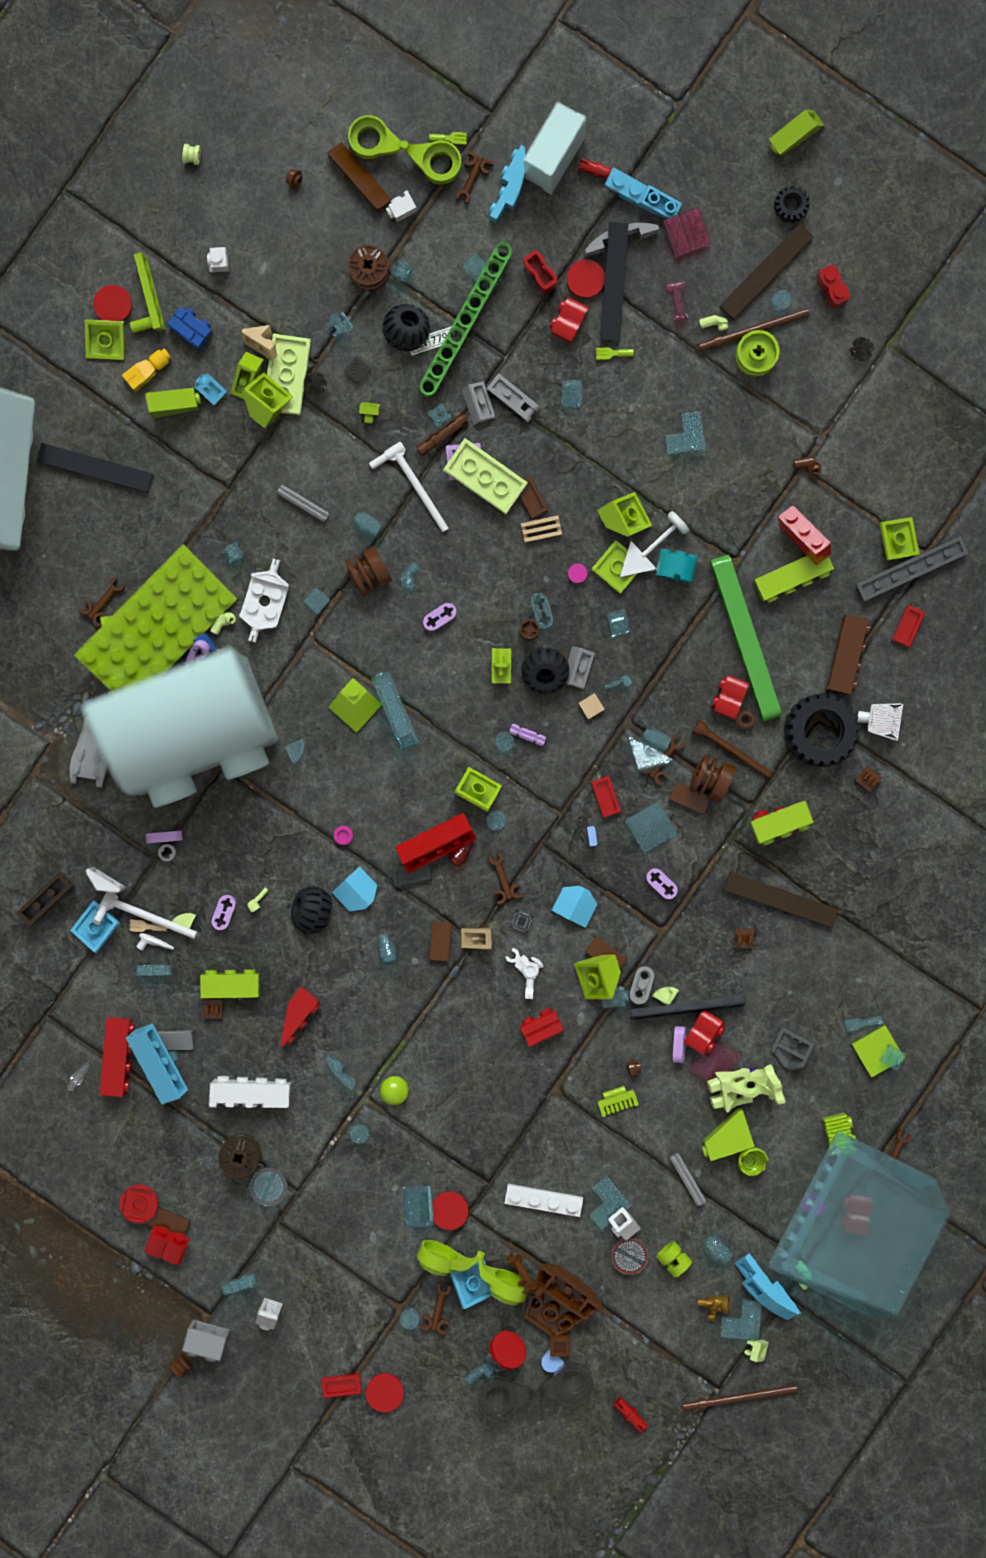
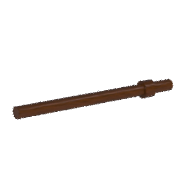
[698,308,809,351]
[683,1385,798,1411]

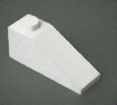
[255,1298,282,1330]

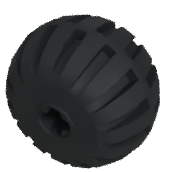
[383,304,430,351]
[521,647,569,694]
[291,886,332,934]

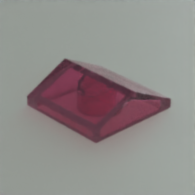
[689,1041,740,1081]

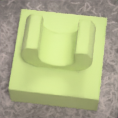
[744,1340,769,1362]

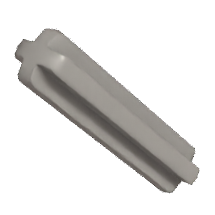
[277,485,329,522]
[670,1153,706,1206]

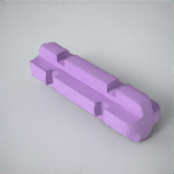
[509,724,546,746]

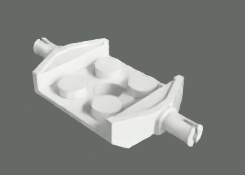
[239,559,289,643]

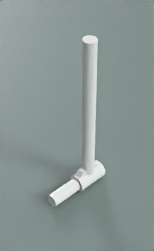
[369,442,449,532]
[93,891,197,939]

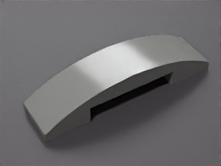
[584,223,659,257]

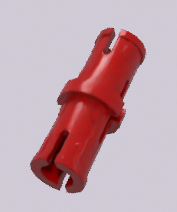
[578,158,612,179]
[613,1396,648,1433]

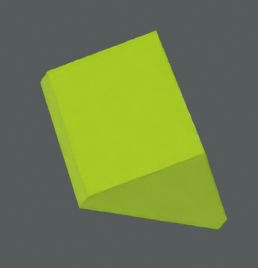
[454,767,502,812]

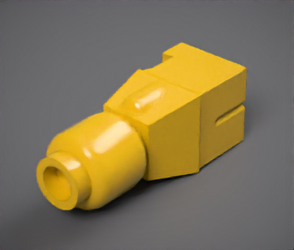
[122,349,171,393]

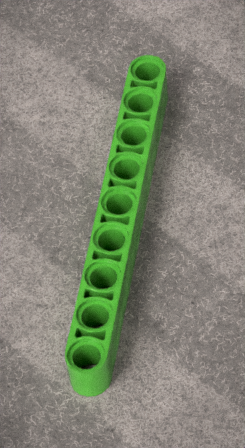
[419,242,512,397]
[710,554,782,722]

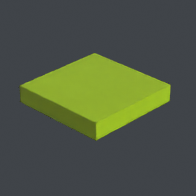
[591,540,638,594]
[852,1025,905,1078]

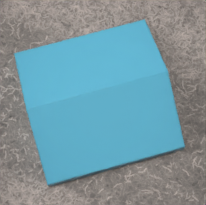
[70,900,120,953]
[450,1258,492,1309]

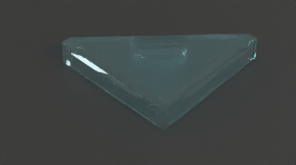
[629,737,673,772]

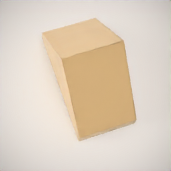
[461,928,491,949]

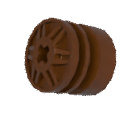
[348,245,389,292]
[345,545,393,596]
[690,754,736,803]

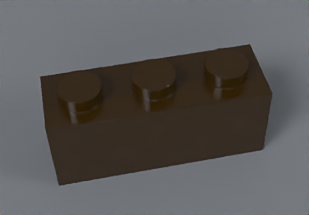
[16,872,75,927]

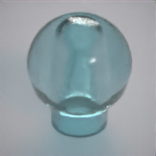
[702,1233,733,1264]

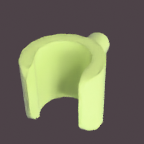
[248,888,269,912]

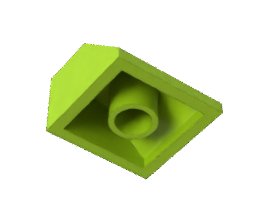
[242,372,293,428]
[597,492,653,537]
[329,678,382,733]
[574,955,621,999]

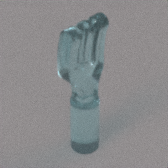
[844,1016,883,1032]

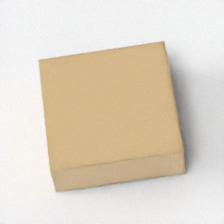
[578,693,605,719]

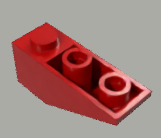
[280,986,320,1047]

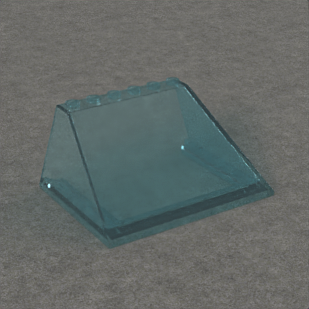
[767,1130,950,1318]

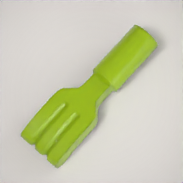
[429,132,467,145]
[596,348,634,360]

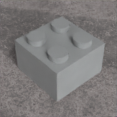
[182,1320,230,1362]

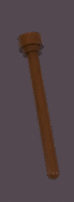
[692,720,773,778]

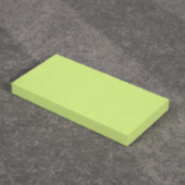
[267,334,311,416]
[443,438,528,514]

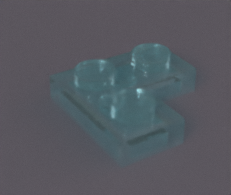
[665,411,706,455]
[589,1175,631,1230]
[720,1299,762,1340]

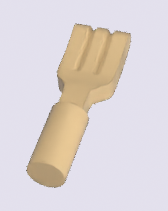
[129,919,168,932]

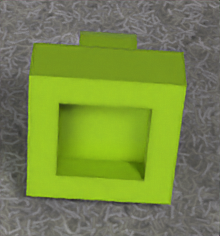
[359,402,380,423]

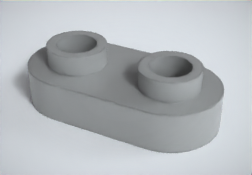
[629,966,654,1004]

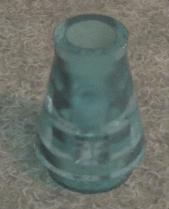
[378,934,398,963]

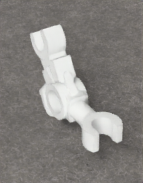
[506,948,543,999]

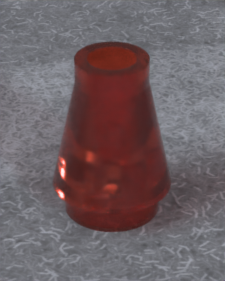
[448,842,474,867]

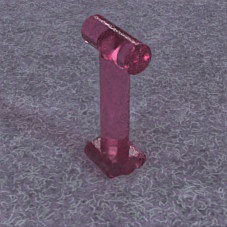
[665,281,688,322]

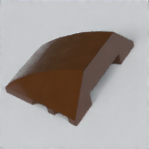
[524,1263,604,1335]

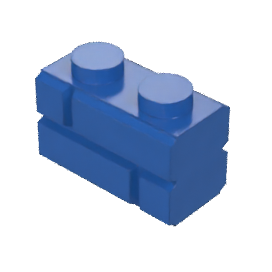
[167,307,213,351]

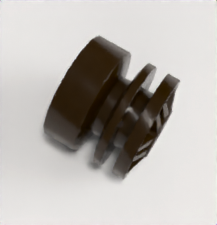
[218,1133,261,1178]

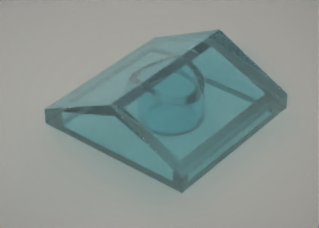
[625,801,677,853]

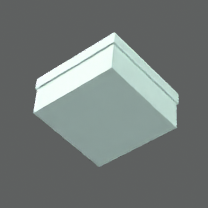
[524,102,586,195]

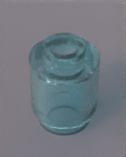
[353,510,382,538]
[642,726,672,752]

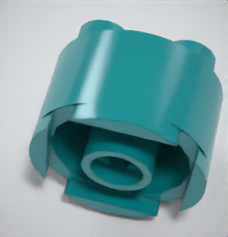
[656,549,698,583]

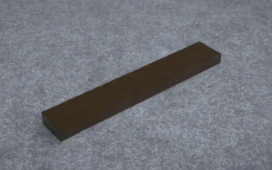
[719,224,814,320]
[723,872,839,927]

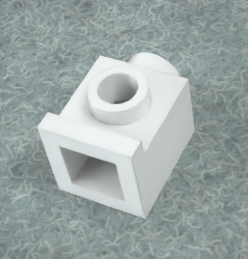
[386,191,417,222]
[207,247,229,272]

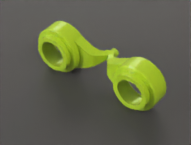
[348,115,461,184]
[417,1240,527,1305]

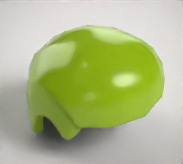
[379,1076,409,1105]
[738,1147,768,1176]

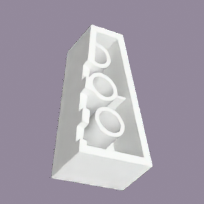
[209,1076,291,1108]

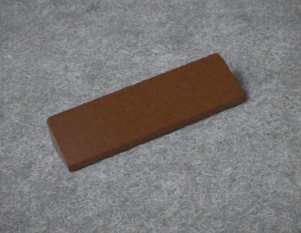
[327,142,392,213]

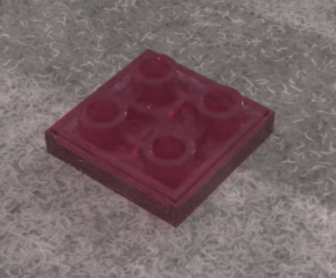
[663,207,711,258]

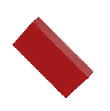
[892,605,925,648]
[591,776,621,818]
[321,1373,362,1398]

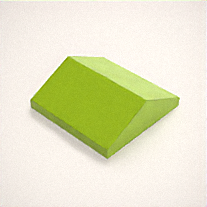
[85,319,126,360]
[879,517,920,560]

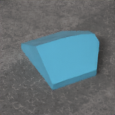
[332,866,377,911]
[552,886,597,928]

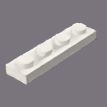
[504,1184,583,1217]

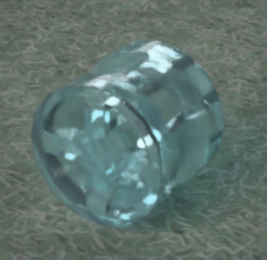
[390,260,414,283]
[222,541,246,564]

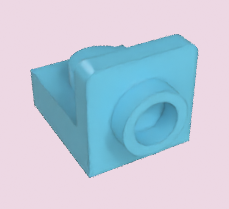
[194,373,227,405]

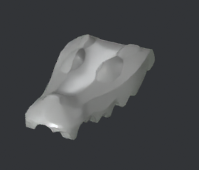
[70,717,108,788]

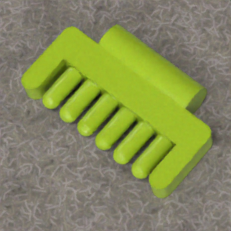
[598,1086,638,1117]

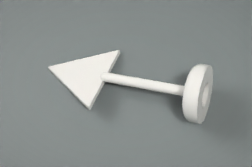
[620,511,690,577]

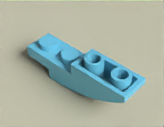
[488,145,525,224]
[604,168,682,219]
[735,1253,801,1320]

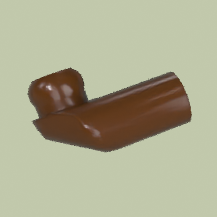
[794,457,821,475]

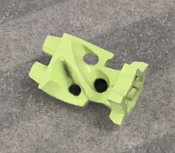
[707,1065,785,1112]

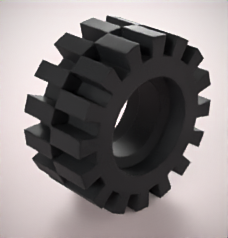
[774,185,810,223]

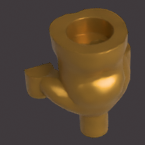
[698,1294,730,1321]

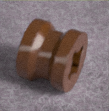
[169,1353,193,1378]

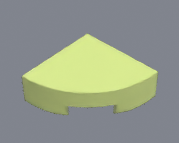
[172,913,196,929]
[652,987,679,1005]

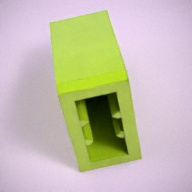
[769,110,825,155]
[145,388,201,418]
[701,1108,755,1161]

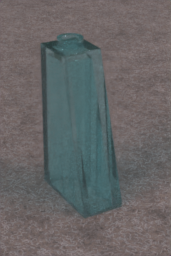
[371,671,420,750]

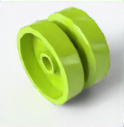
[735,330,780,377]

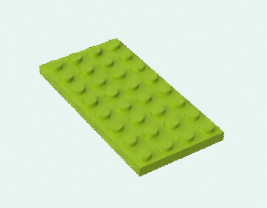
[74,544,237,693]

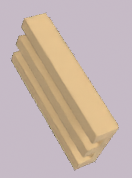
[521,516,562,543]

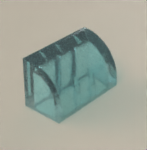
[403,1185,434,1227]

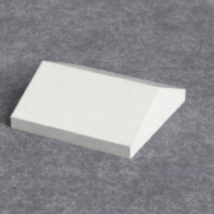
[86,867,126,892]

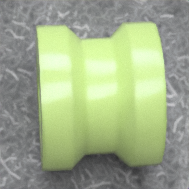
[182,144,201,165]

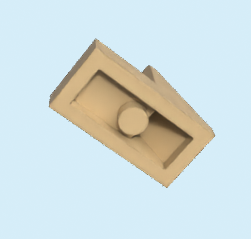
[241,325,277,361]

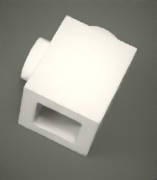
[608,1207,641,1240]

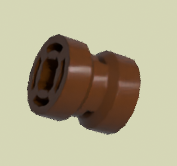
[520,620,539,640]

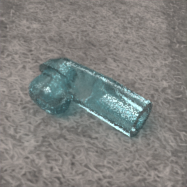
[402,561,420,591]
[465,1363,494,1385]

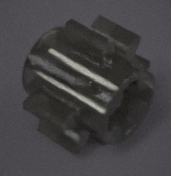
[849,337,875,361]
[303,372,327,396]

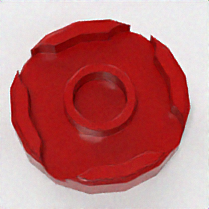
[567,260,605,298]
[93,285,132,321]
[120,1184,159,1223]
[430,1191,469,1230]
[490,1330,526,1370]
[366,1372,404,1412]

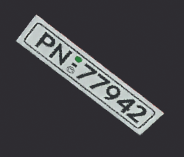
[410,326,461,355]

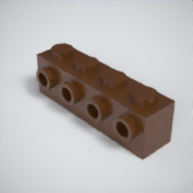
[826,614,870,695]

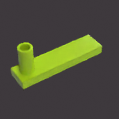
[130,253,166,333]

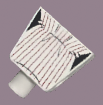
[857,704,903,741]

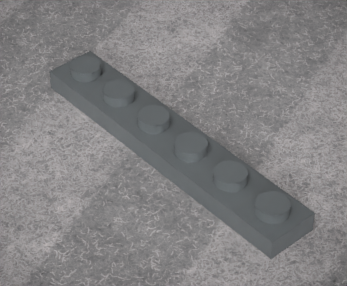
[855,536,969,602]

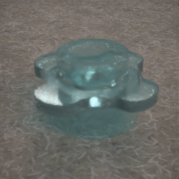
[428,404,451,427]

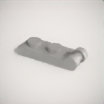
[487,373,540,423]

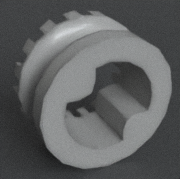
[158,844,176,861]

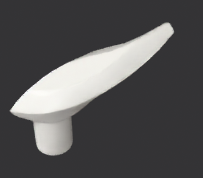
[137,933,174,950]

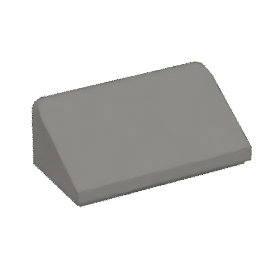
[462,381,496,425]
[565,646,595,689]
[157,1030,194,1050]

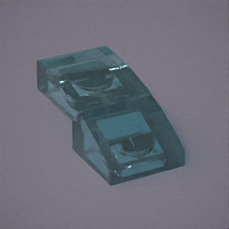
[326,1054,357,1090]

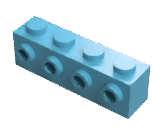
[126,1023,188,1104]

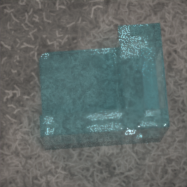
[561,380,582,407]

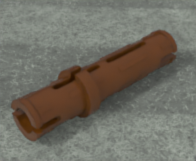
[416,412,469,456]

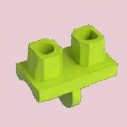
[492,648,511,683]

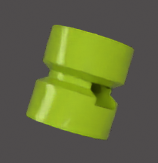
[656,1241,692,1278]

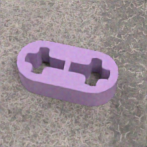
[423,603,456,631]
[185,640,210,666]
[146,831,183,843]
[646,868,678,899]
[212,895,236,930]
[673,1026,686,1063]

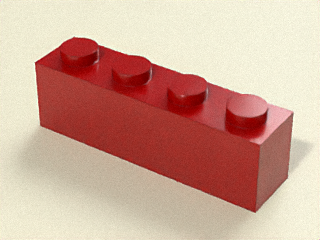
[395,813,477,874]
[100,1016,135,1097]

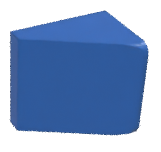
[193,633,217,652]

